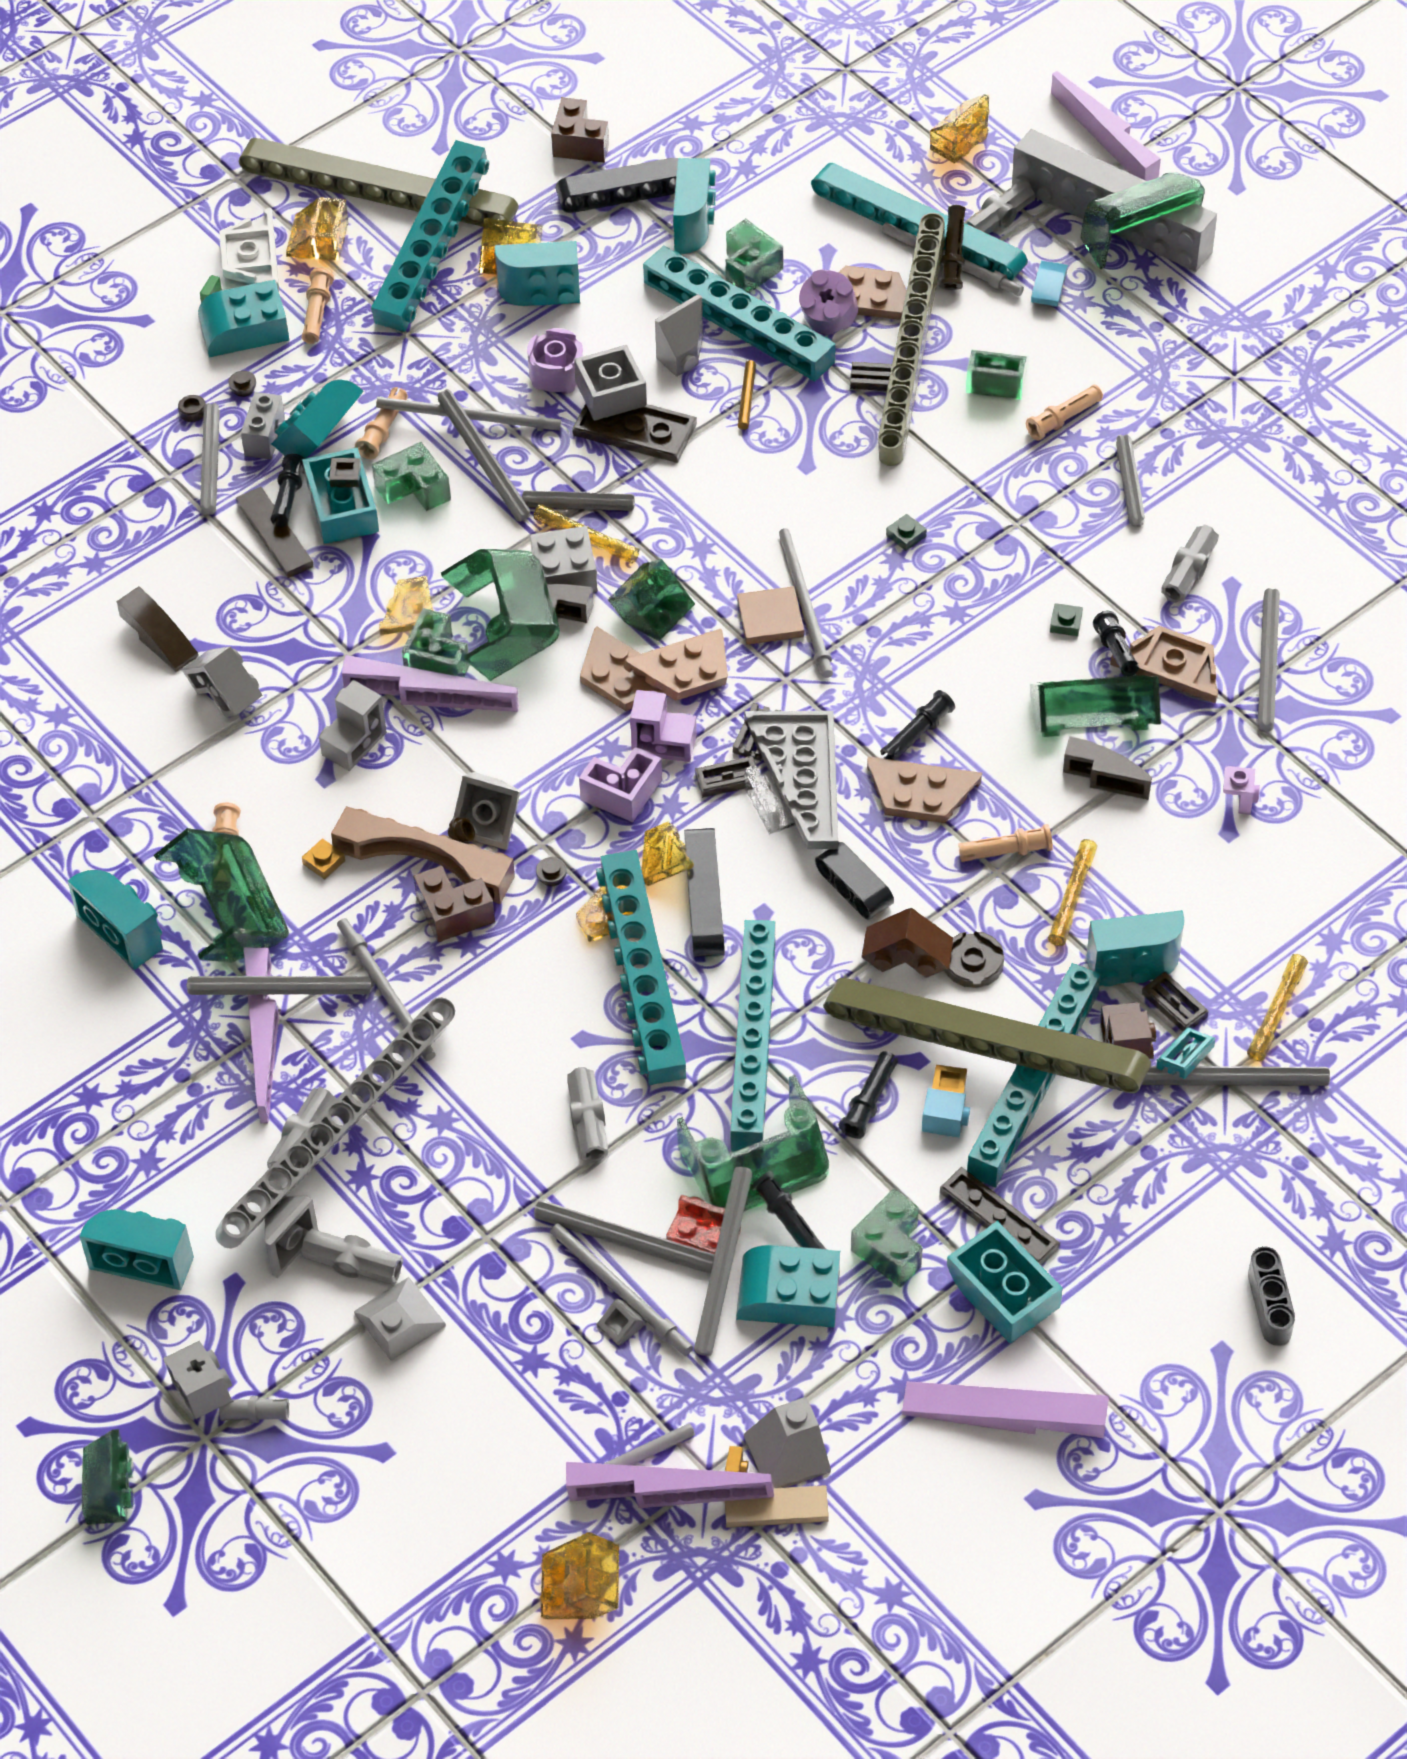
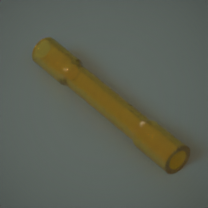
[534,504,640,564]
[1048,839,1098,946]
[1247,954,1308,1061]

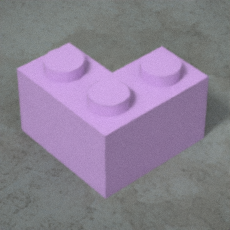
[630,690,697,762]
[579,747,662,822]

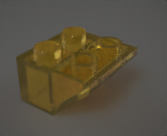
[930,94,990,164]
[286,197,349,261]
[478,218,543,275]
[540,1532,619,1619]

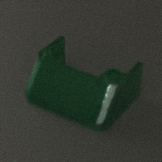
[1080,172,1205,269]
[440,549,560,681]
[1029,675,1161,737]
[154,828,289,963]
[677,1074,829,1218]

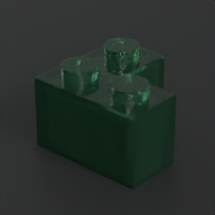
[725,218,784,293]
[372,441,451,511]
[402,608,470,677]
[851,1188,923,1288]

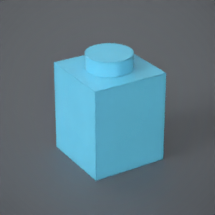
[922,1088,971,1138]

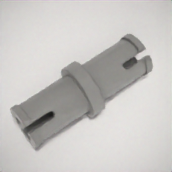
[219,1396,290,1423]

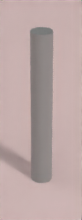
[604,1423,695,1465]

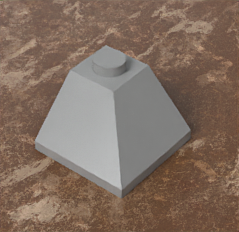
[655,294,703,377]
[453,772,521,850]
[265,1196,319,1279]
[354,1277,446,1361]
[744,1396,831,1488]

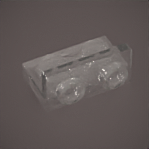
[745,765,795,835]

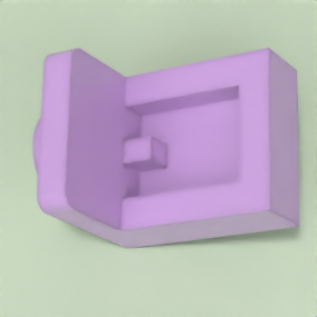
[1223,766,1260,815]

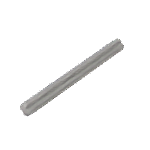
[437,389,530,522]
[1257,588,1280,732]
[186,976,371,995]
[1142,1066,1330,1086]
[694,1167,752,1356]
[534,1200,715,1274]

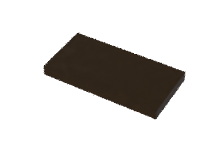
[572,403,697,463]

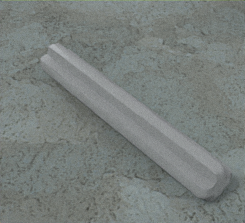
[1116,434,1145,526]
[522,490,635,511]

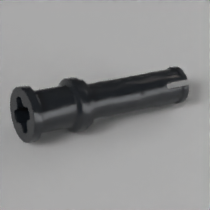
[270,453,305,527]
[1093,610,1139,677]
[880,690,956,760]
[838,1051,899,1139]
[750,1170,827,1249]

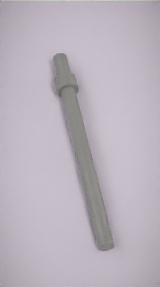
[881,223,1024,296]
[337,918,436,1061]
[550,1223,693,1356]

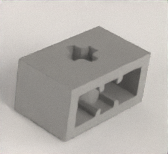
[241,392,285,459]
[163,1340,232,1419]

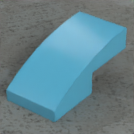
[1031,261,1068,306]

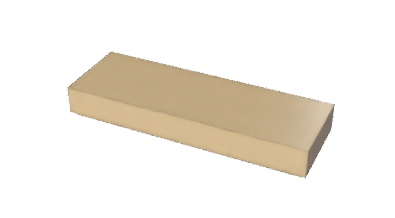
[725,1485,829,1528]

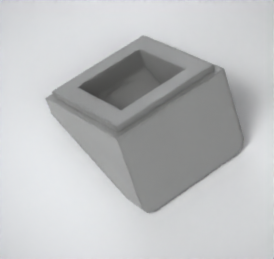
[596,1299,647,1346]

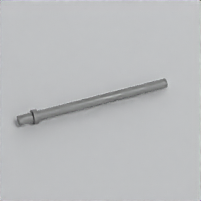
[376,397,561,431]
[779,528,833,678]

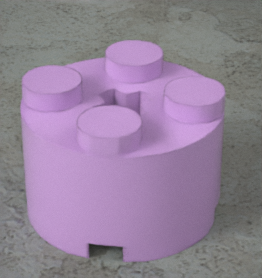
[799,269,858,335]
[527,328,583,394]

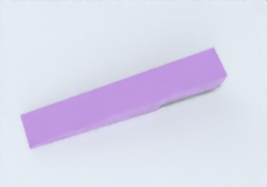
[1051,71,1161,183]
[342,655,519,712]
[244,948,279,1123]
[902,1381,1109,1438]
[566,1462,774,1508]

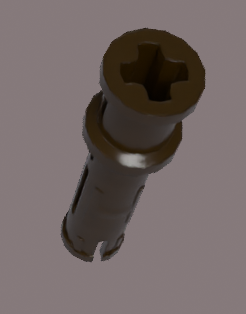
[938,205,966,290]

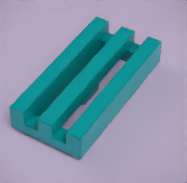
[1156,1027,1215,1079]

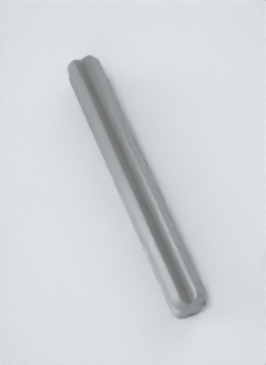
[200,403,220,515]

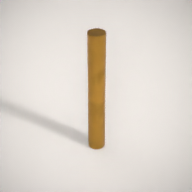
[738,360,756,430]

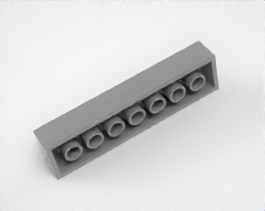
[1011,128,1218,272]

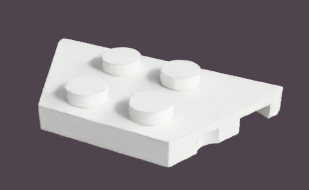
[219,208,279,290]

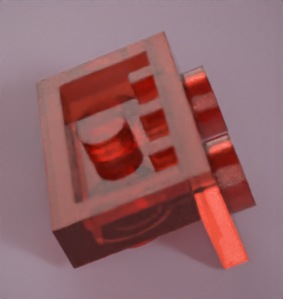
[666,1195,741,1254]

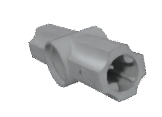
[964,180,1035,234]
[1161,524,1219,603]
[567,1067,608,1163]
[267,1087,337,1168]
[301,1229,403,1284]

